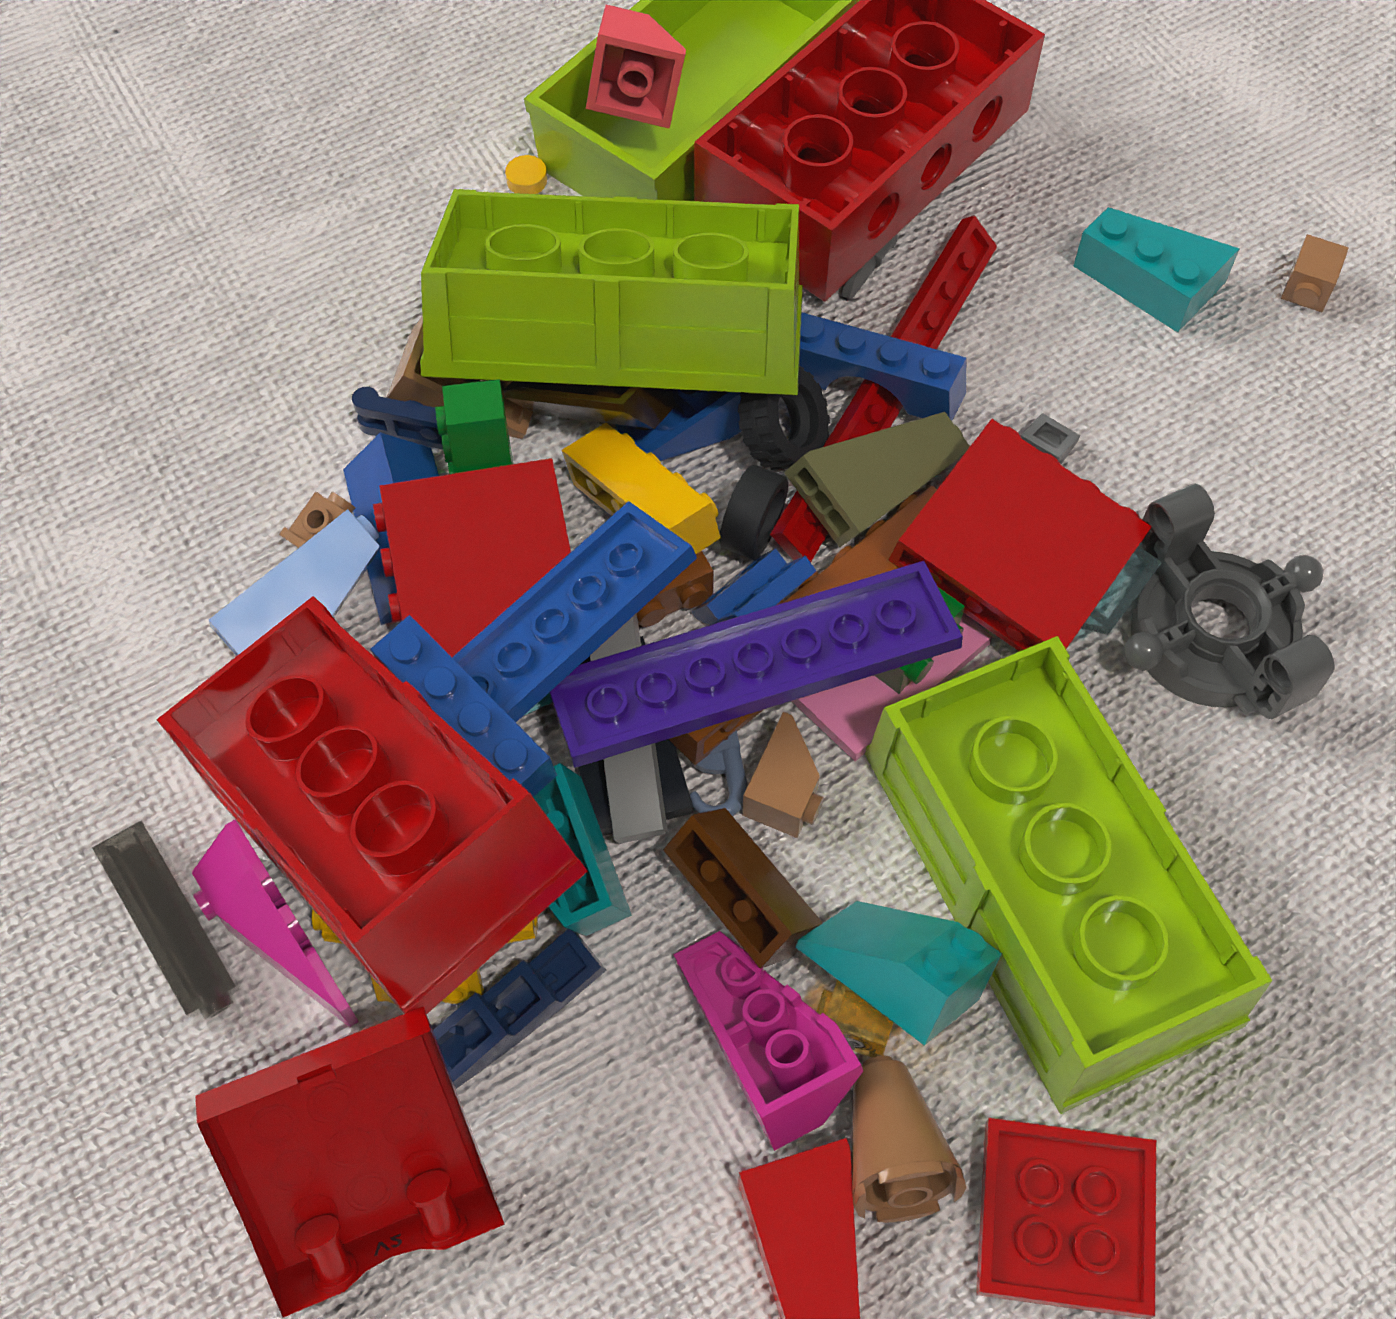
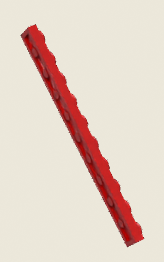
[770,215,997,563]

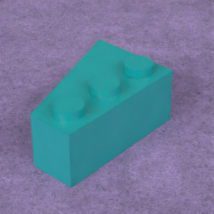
[1073,207,1240,332]

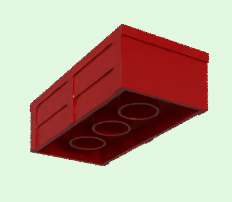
[156,596,588,1014]

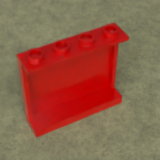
[889,419,1152,652]
[373,458,571,657]

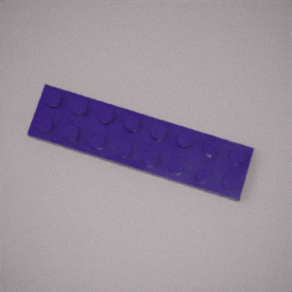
[549,561,963,768]

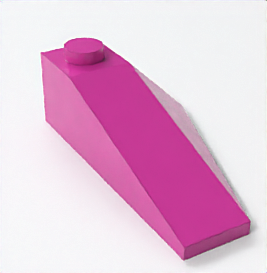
[192,819,359,1027]
[673,931,863,1151]

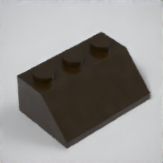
[503,381,676,430]

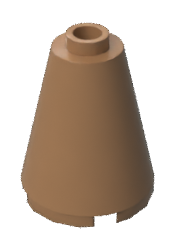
[852,1055,967,1223]

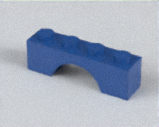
[799,312,967,421]
[370,615,557,797]

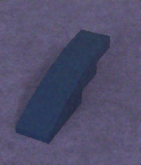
[433,929,607,1089]

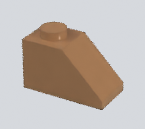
[742,712,824,838]

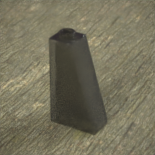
[92,820,241,1020]

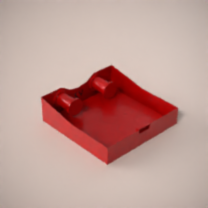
[195,1006,505,1317]

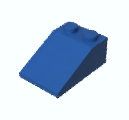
[615,389,741,461]

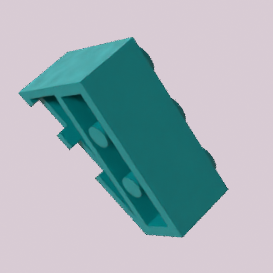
[533,763,632,936]

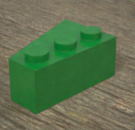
[435,379,514,474]

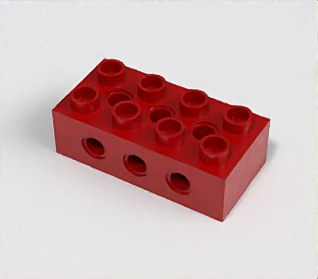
[694,0,1045,302]

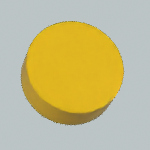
[505,155,547,194]

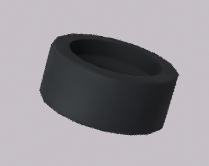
[719,465,789,560]

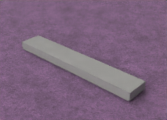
[590,613,668,844]

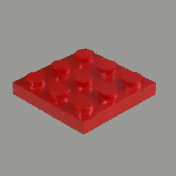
[976,1118,1157,1319]

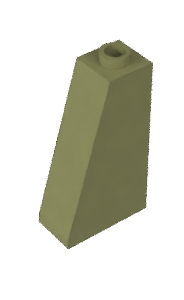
[784,412,970,548]

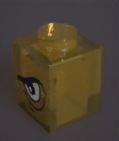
[816,980,894,1057]

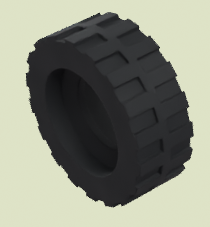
[738,366,830,471]

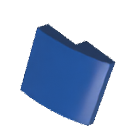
[692,548,816,625]

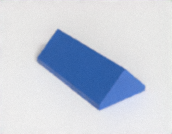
[343,432,439,625]

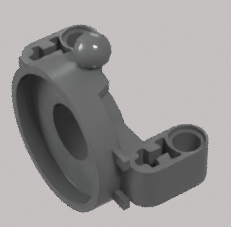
[1124,483,1335,719]

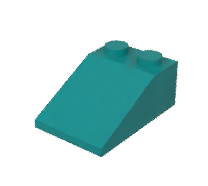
[795,901,1002,1046]

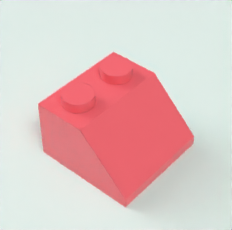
[586,4,686,129]

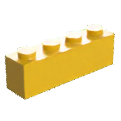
[561,423,721,554]

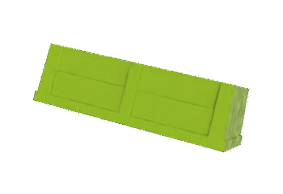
[524,0,860,201]
[420,189,802,395]
[864,636,1273,1114]

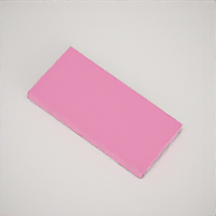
[791,613,992,762]

